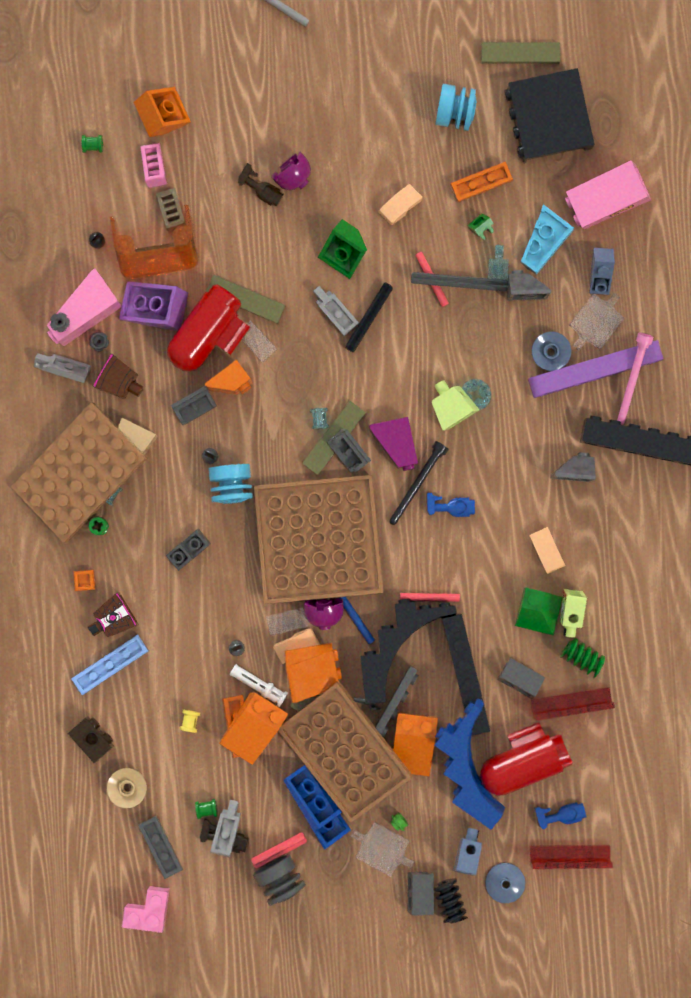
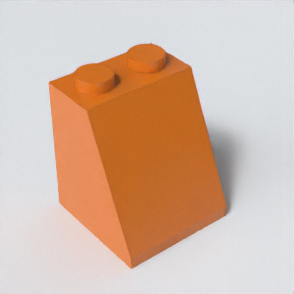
[285,643,342,703]

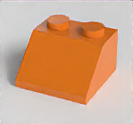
[134,87,191,137]
[205,360,253,395]

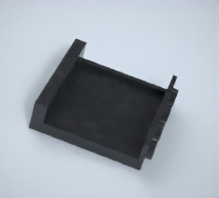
[505,68,595,163]

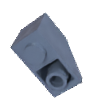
[589,248,615,295]

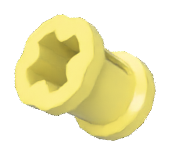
[180,709,200,733]

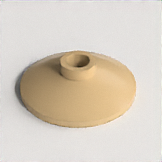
[107,768,147,808]

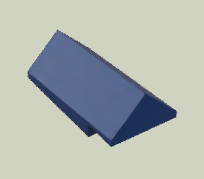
[283,765,351,850]

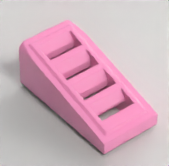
[140,143,167,188]

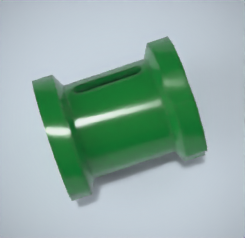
[81,135,103,153]
[89,517,109,536]
[195,799,218,819]

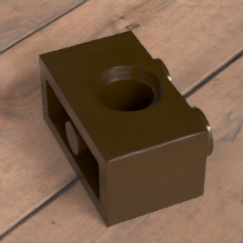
[67,716,114,763]

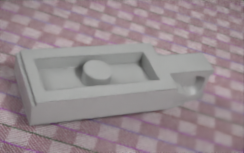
[313,286,359,336]
[34,353,91,383]
[210,800,241,858]

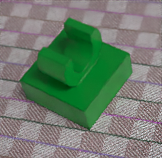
[467,213,494,239]

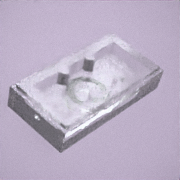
[242,320,277,363]
[266,607,309,636]

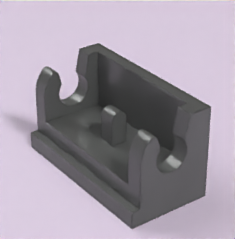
[171,386,217,426]
[327,428,371,473]
[497,658,545,699]
[408,872,434,915]

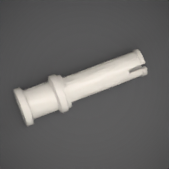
[230,664,288,708]

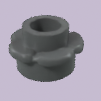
[50,312,70,332]
[89,332,109,352]

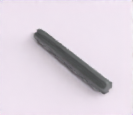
[411,272,508,291]

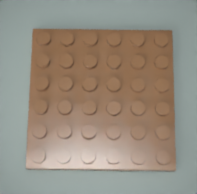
[254,475,383,605]

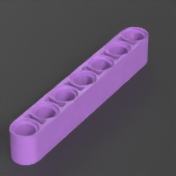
[528,340,664,398]

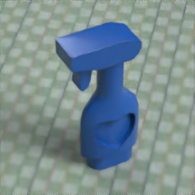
[427,493,475,517]
[534,802,586,829]

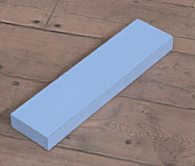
[72,635,149,695]

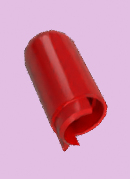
[167,284,250,372]
[480,722,573,796]

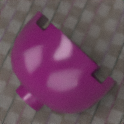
[272,151,311,190]
[304,598,343,630]

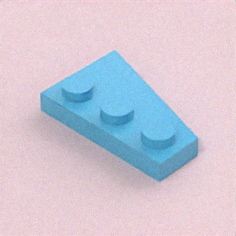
[521,204,574,275]

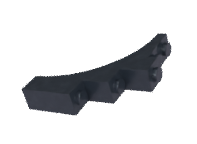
[360,599,456,705]

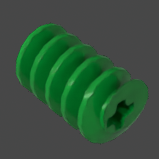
[560,638,605,679]

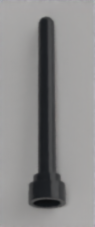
[389,441,449,525]

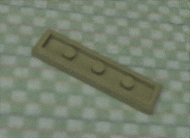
[481,42,560,64]
[206,275,286,324]
[302,401,366,475]

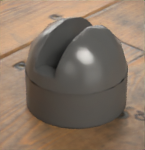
[202,448,218,464]
[229,640,245,656]

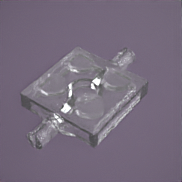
[569,293,624,351]
[351,822,415,877]

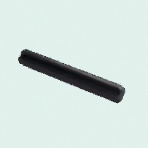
[345,282,393,353]

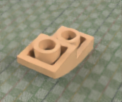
[379,184,423,225]
[530,527,565,574]
[273,627,320,664]

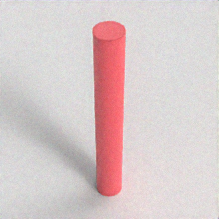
[415,252,449,307]
[400,593,460,602]

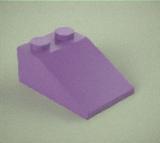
[119,281,188,331]

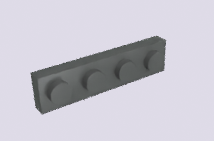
[375,666,419,737]

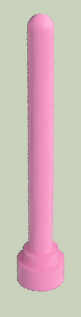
[617,333,653,425]

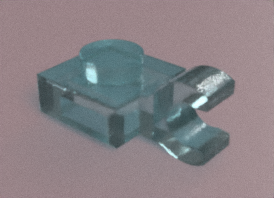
[487,245,509,280]

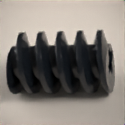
[434,878,468,923]

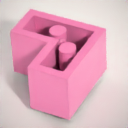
[122,886,170,933]

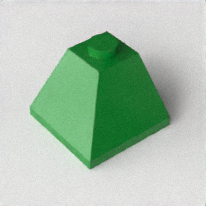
[317,219,367,279]
[515,588,563,635]

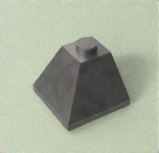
[507,270,551,301]
[551,453,596,482]

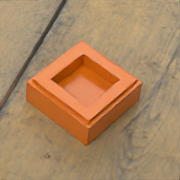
[73,570,96,591]

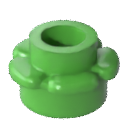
[390,812,408,831]

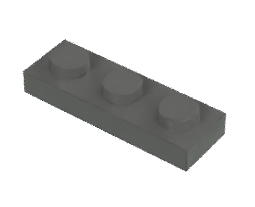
[138,815,183,879]

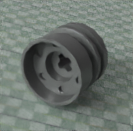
[253,854,306,906]

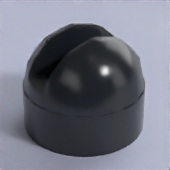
[89,232,105,249]

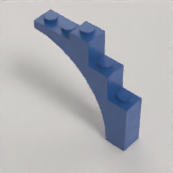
[435,699,505,830]

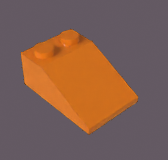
[219,692,288,765]
[393,712,438,776]

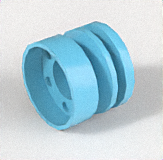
[435,83,477,131]
[209,464,253,504]

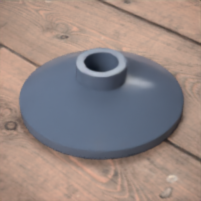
[532,332,571,371]
[485,863,525,903]

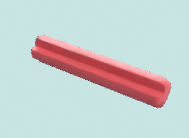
[251,832,307,869]

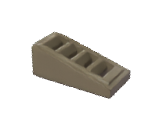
[156,188,186,231]

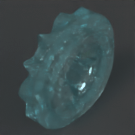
[462,379,491,410]

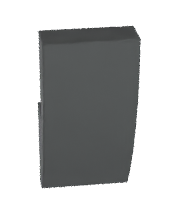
[166,529,211,571]

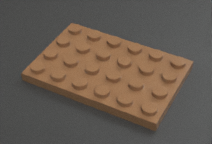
[11,402,147,543]
[278,681,413,823]

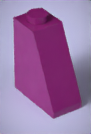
[369,417,418,471]

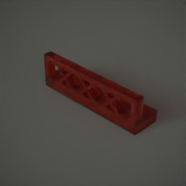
[530,687,615,721]
[530,845,613,869]

